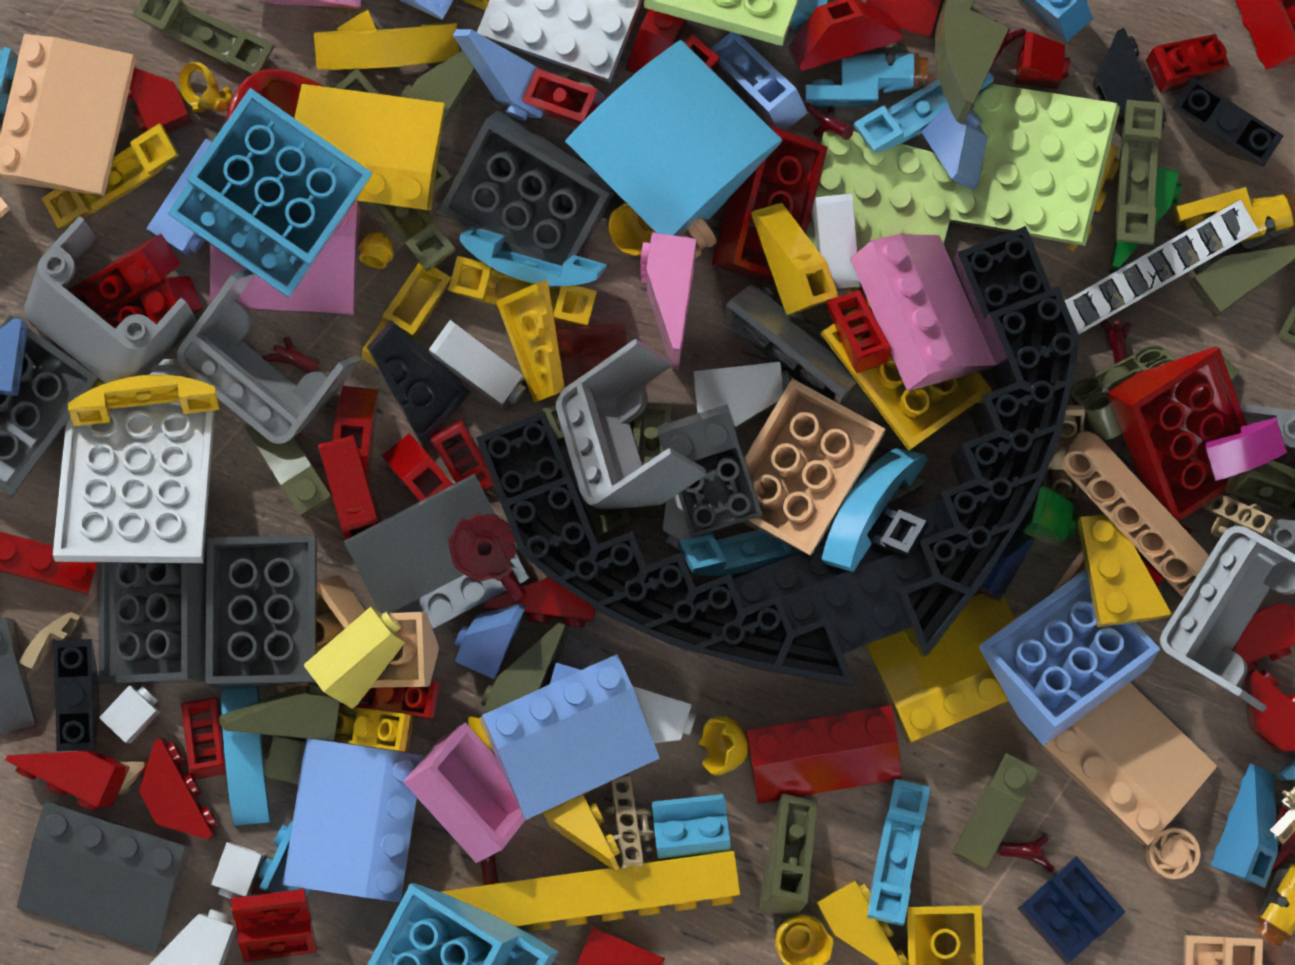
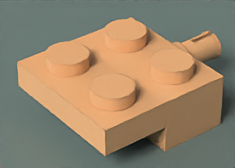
[1183,935,1263,965]

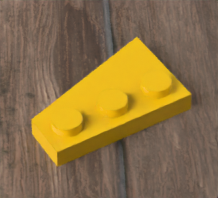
[496,279,565,403]
[1077,514,1172,627]

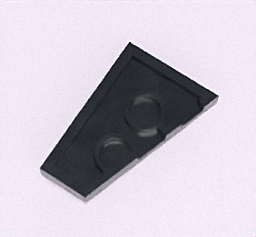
[367,320,471,446]

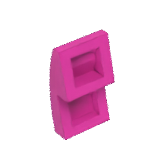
[1205,417,1287,481]

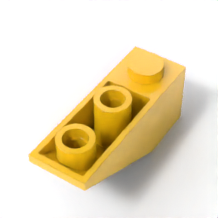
[751,203,839,315]
[542,791,621,871]
[815,880,909,965]

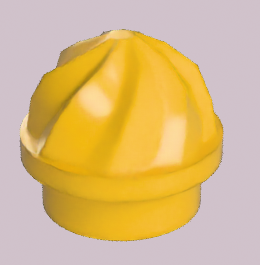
[358,232,394,269]

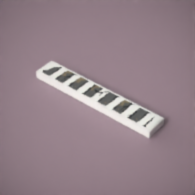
[1065,200,1258,335]

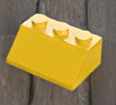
[907,905,984,965]

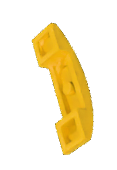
[314,22,459,70]
[41,123,179,229]
[448,256,597,327]
[68,375,220,426]

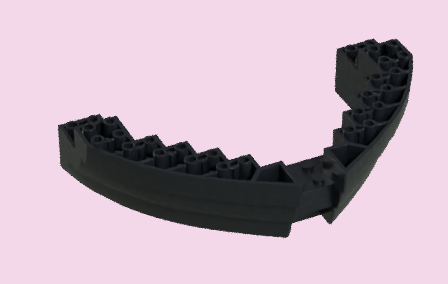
[476,226,1079,686]

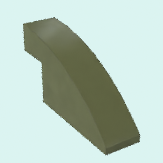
[935,0,1009,125]

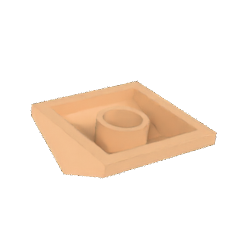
[371,612,439,688]

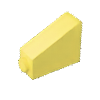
[304,607,405,709]

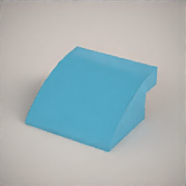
[565,40,783,236]
[167,88,373,298]
[367,883,558,965]

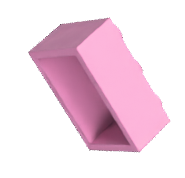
[403,723,525,863]

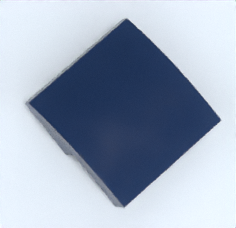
[1017,856,1125,964]

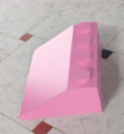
[210,201,361,315]
[640,233,696,370]
[850,234,996,391]

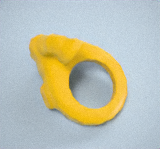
[178,62,233,113]

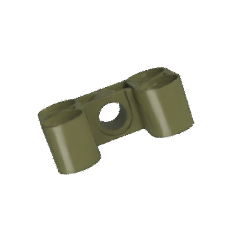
[1070,345,1176,440]

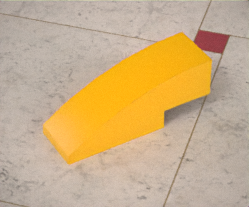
[362,262,451,369]

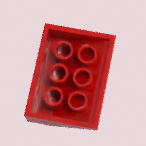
[1107,346,1247,522]

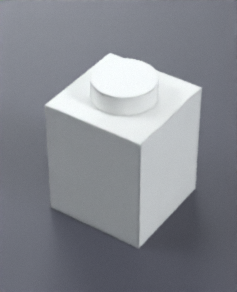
[99,685,161,744]
[211,842,265,899]

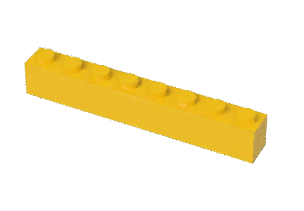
[441,851,740,932]

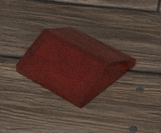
[555,323,627,396]

